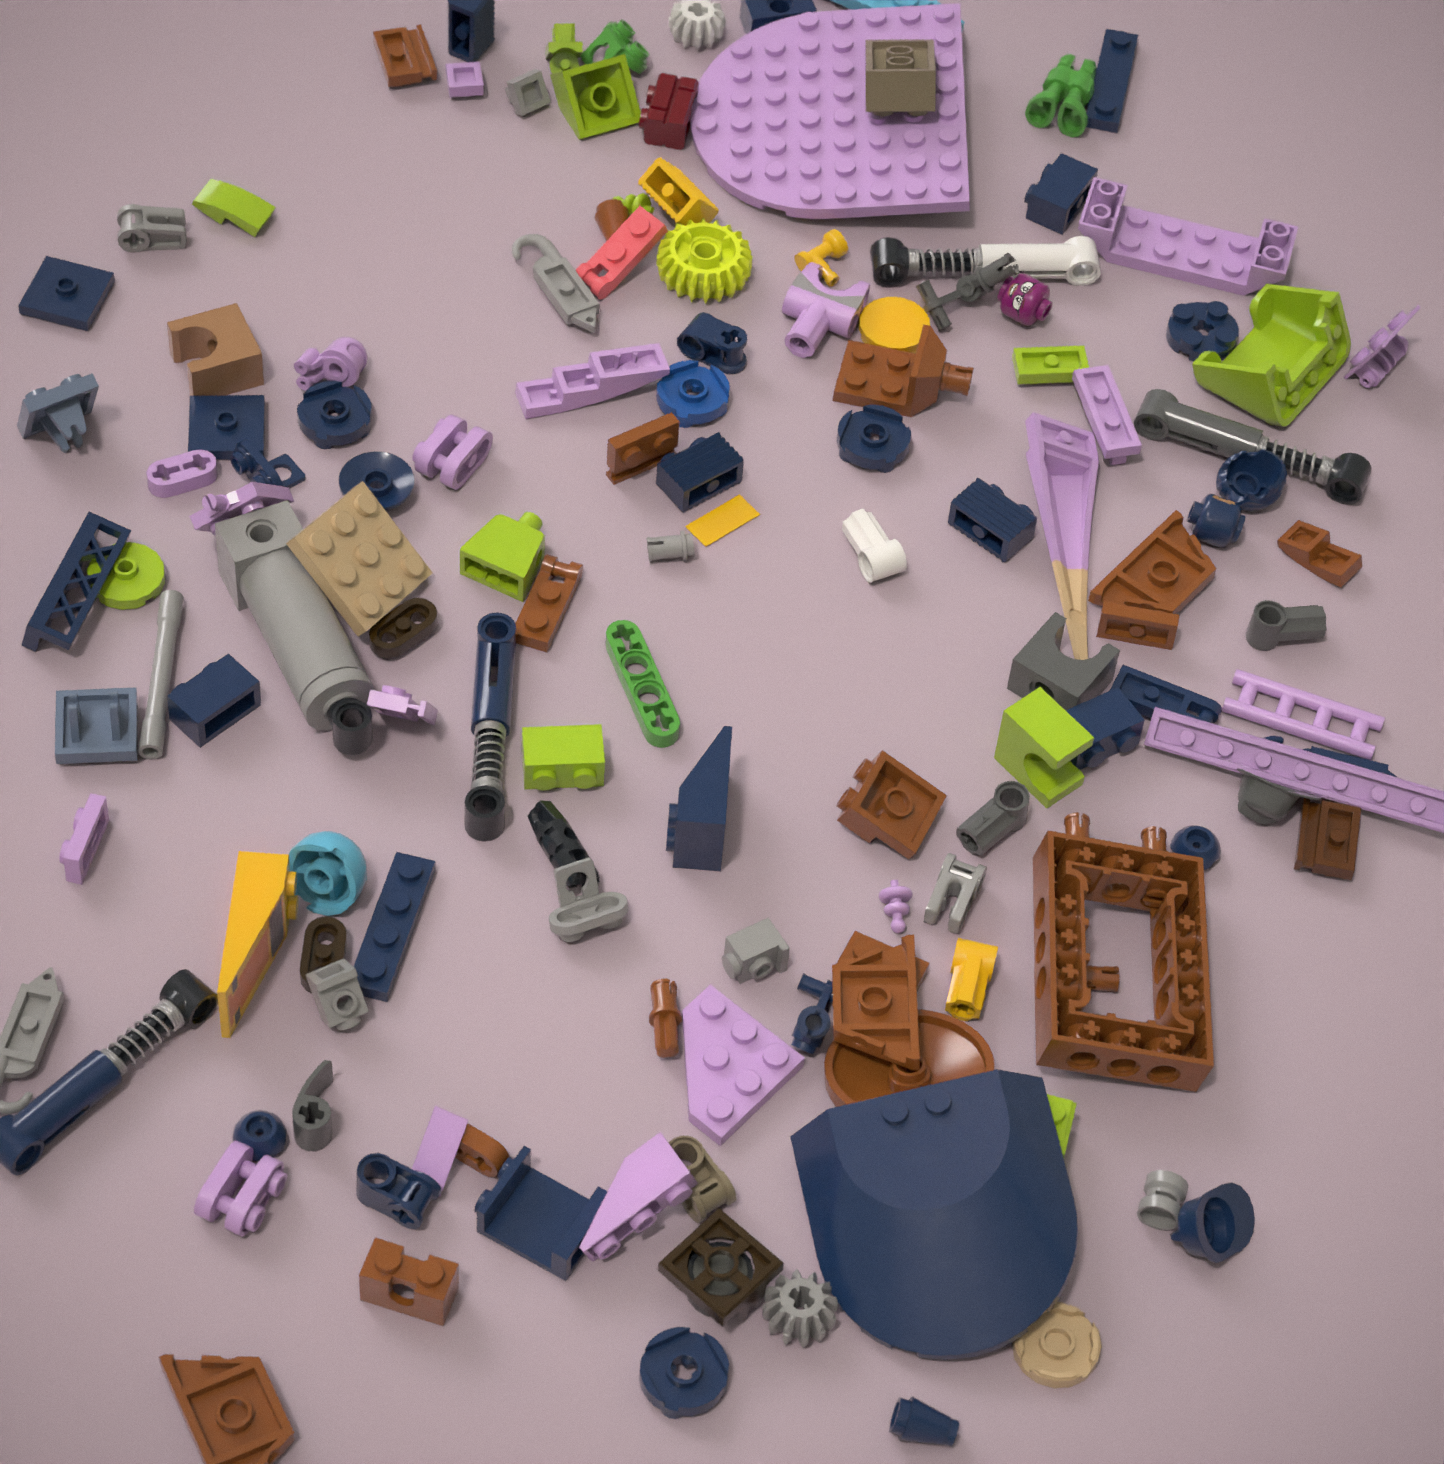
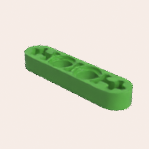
[605,620,680,748]

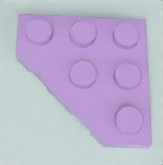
[682,985,805,1146]

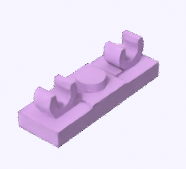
[1072,365,1142,466]

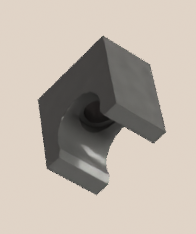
[1007,612,1120,710]

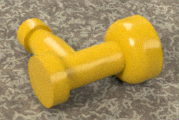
[794,229,848,287]

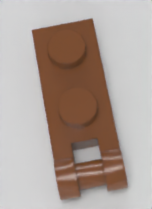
[515,554,583,653]

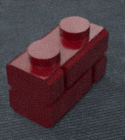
[639,73,699,150]

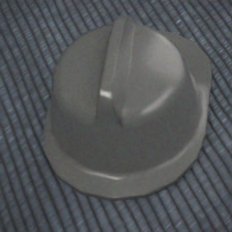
[1236,768,1321,825]

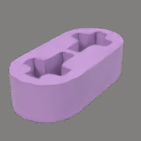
[146,450,217,498]

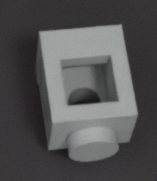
[722,918,790,984]
[305,958,369,1030]

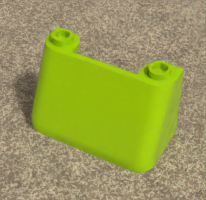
[1192,284,1351,426]

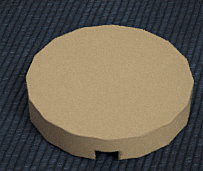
[1012,1302,1102,1388]

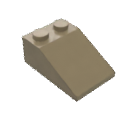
[866,39,936,116]

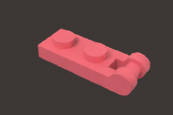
[575,206,668,300]

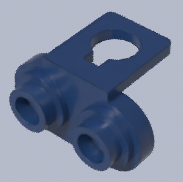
[230,439,305,489]

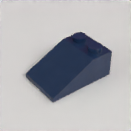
[666,726,732,872]

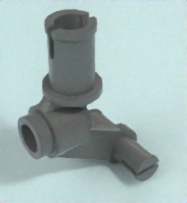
[916,253,1019,331]

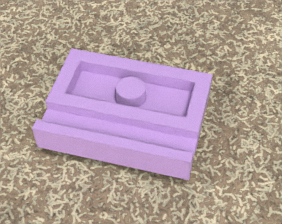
[367,685,438,725]

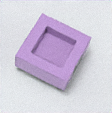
[446,62,484,97]

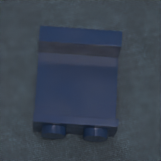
[474,1146,608,1281]

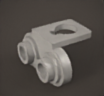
[549,858,629,942]

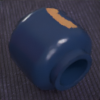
[1187,494,1245,548]

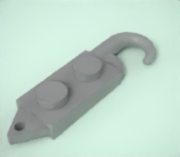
[512,234,599,333]
[0,967,64,1115]

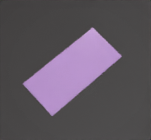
[412,1106,468,1196]

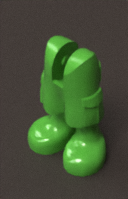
[1025,54,1097,137]

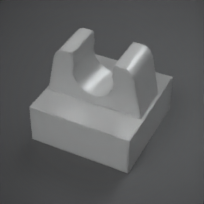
[505,69,551,116]

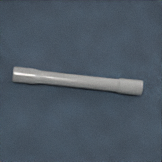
[138,590,184,760]

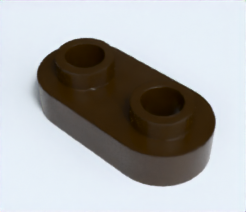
[369,598,437,658]
[300,916,347,994]

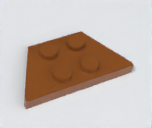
[1088,510,1217,614]
[832,935,920,1070]
[159,1354,295,1464]

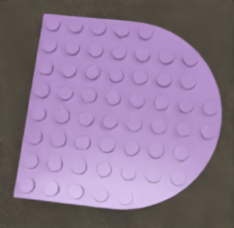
[691,3,970,219]

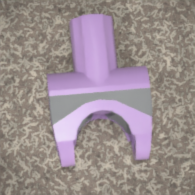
[782,262,870,358]

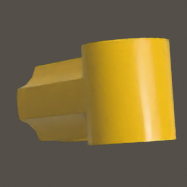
[945,938,998,1022]

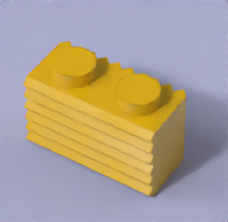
[638,157,719,226]

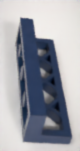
[21,511,131,652]

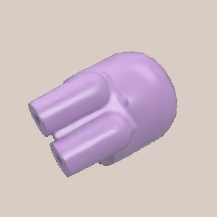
[294,337,367,390]

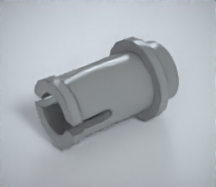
[647,530,695,562]

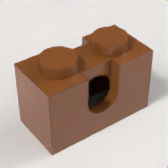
[359,1237,459,1327]

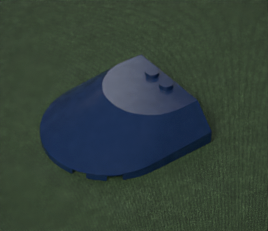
[790,1069,1078,1360]

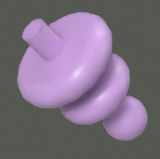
[879,880,913,933]

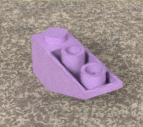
[579,1132,698,1262]

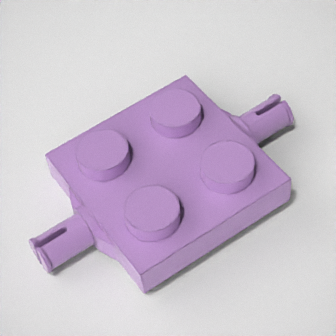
[190,482,294,535]

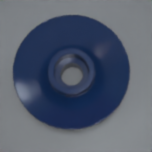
[339,451,414,511]

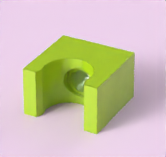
[994,687,1094,809]

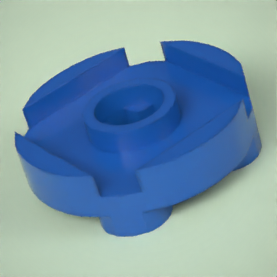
[656,360,730,428]

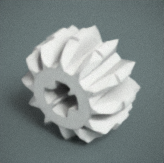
[668,0,726,50]

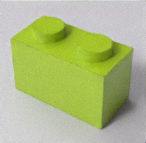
[521,724,605,790]

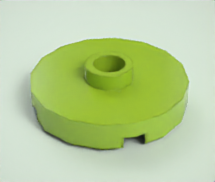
[87,542,165,610]

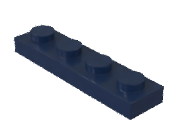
[353,852,436,1002]

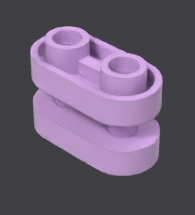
[412,414,493,490]
[194,1140,287,1237]

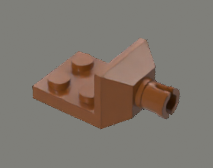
[833,324,974,417]

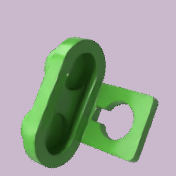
[580,19,649,74]

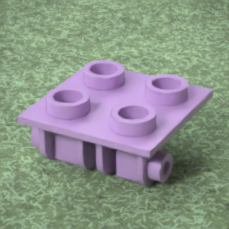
[1344,305,1421,388]

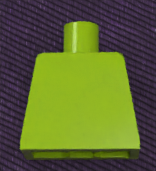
[460,512,545,602]

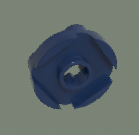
[1166,301,1239,362]
[297,381,372,449]
[837,405,911,473]
[639,1327,729,1419]

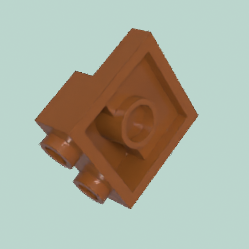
[836,750,947,860]

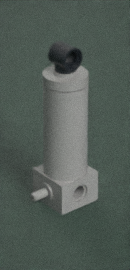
[215,500,375,755]

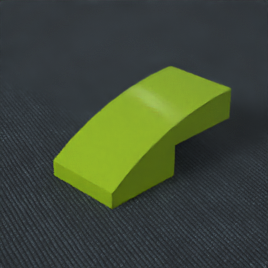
[191,179,276,237]

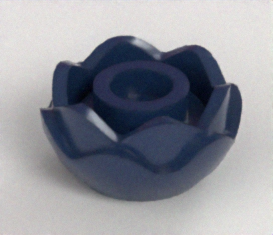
[1170,825,1221,870]
[233,1110,287,1161]

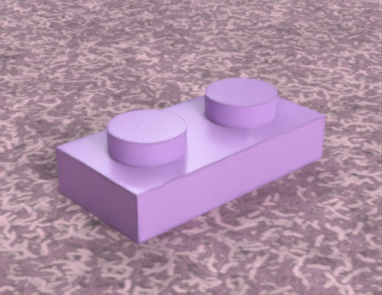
[59,793,109,885]

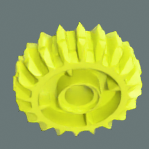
[656,218,753,304]

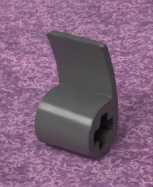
[292,1060,333,1151]

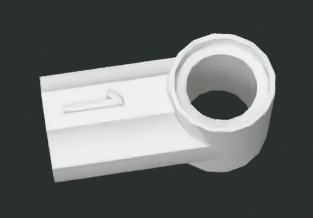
[842,509,907,583]

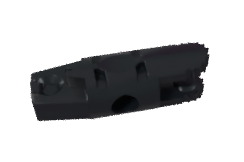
[527,800,600,888]

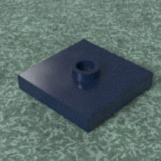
[18,256,115,331]
[188,395,265,460]

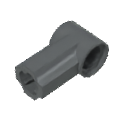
[1245,600,1327,651]
[956,781,1030,856]

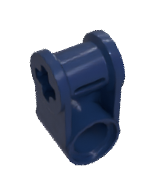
[676,312,747,374]
[356,1153,442,1229]

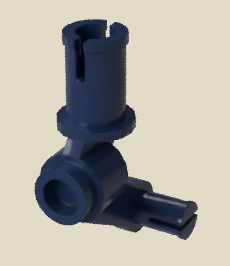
[791,973,833,1055]

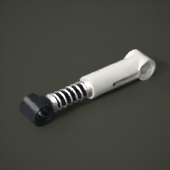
[870,236,1101,288]

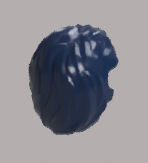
[1216,449,1287,511]

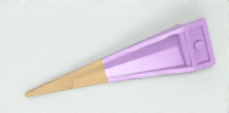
[1025,412,1099,660]

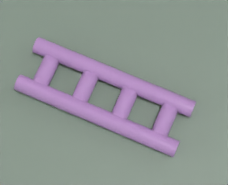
[1222,669,1385,760]

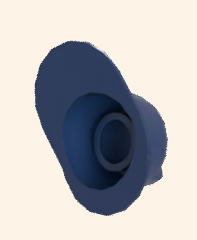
[1170,1182,1255,1263]

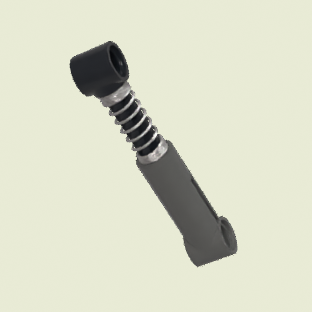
[1134,389,1372,505]

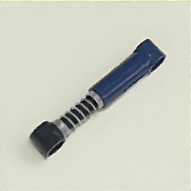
[464,612,516,842]
[0,969,218,1176]

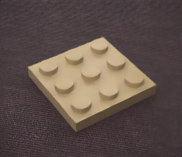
[286,481,433,636]

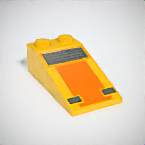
[217,851,299,1038]

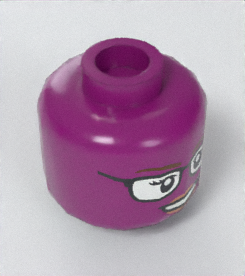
[997,273,1053,326]

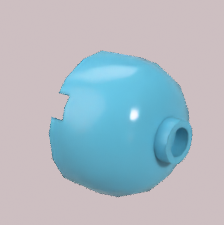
[289,831,367,916]

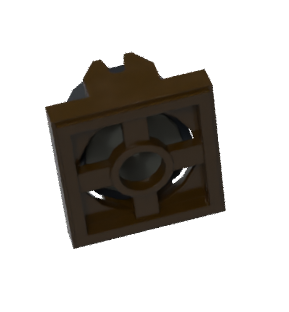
[658,1208,784,1327]

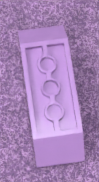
[1078,177,1298,296]

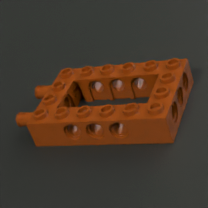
[1033,812,1214,1092]

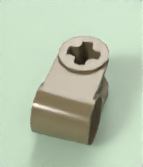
[669,1135,737,1223]

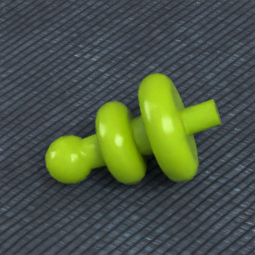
[613,193,654,217]

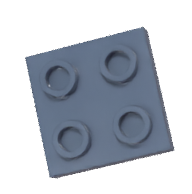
[17,373,99,453]
[55,687,138,764]

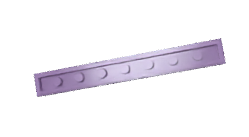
[1144,707,1444,833]

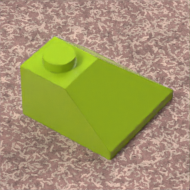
[550,54,641,139]

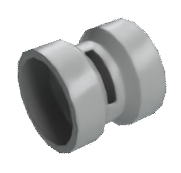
[1137,1170,1189,1230]

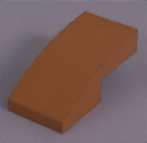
[1277,520,1363,587]

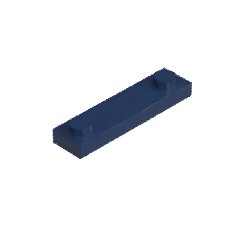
[1086,29,1138,134]

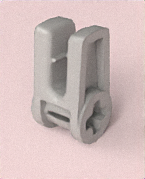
[117,204,186,252]
[924,853,987,934]

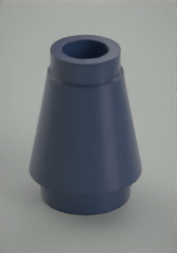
[889,1396,959,1447]

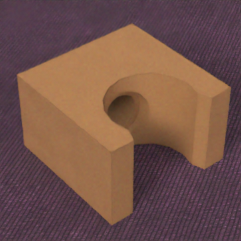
[167,303,264,396]

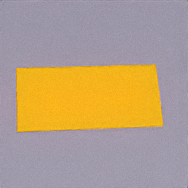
[685,494,760,547]

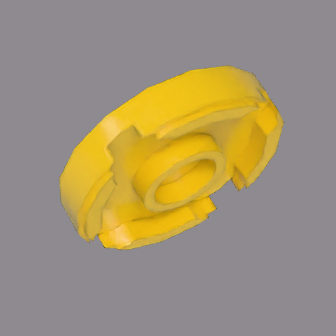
[859,297,930,353]

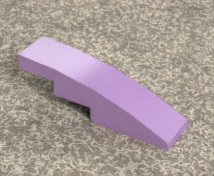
[515,343,670,419]

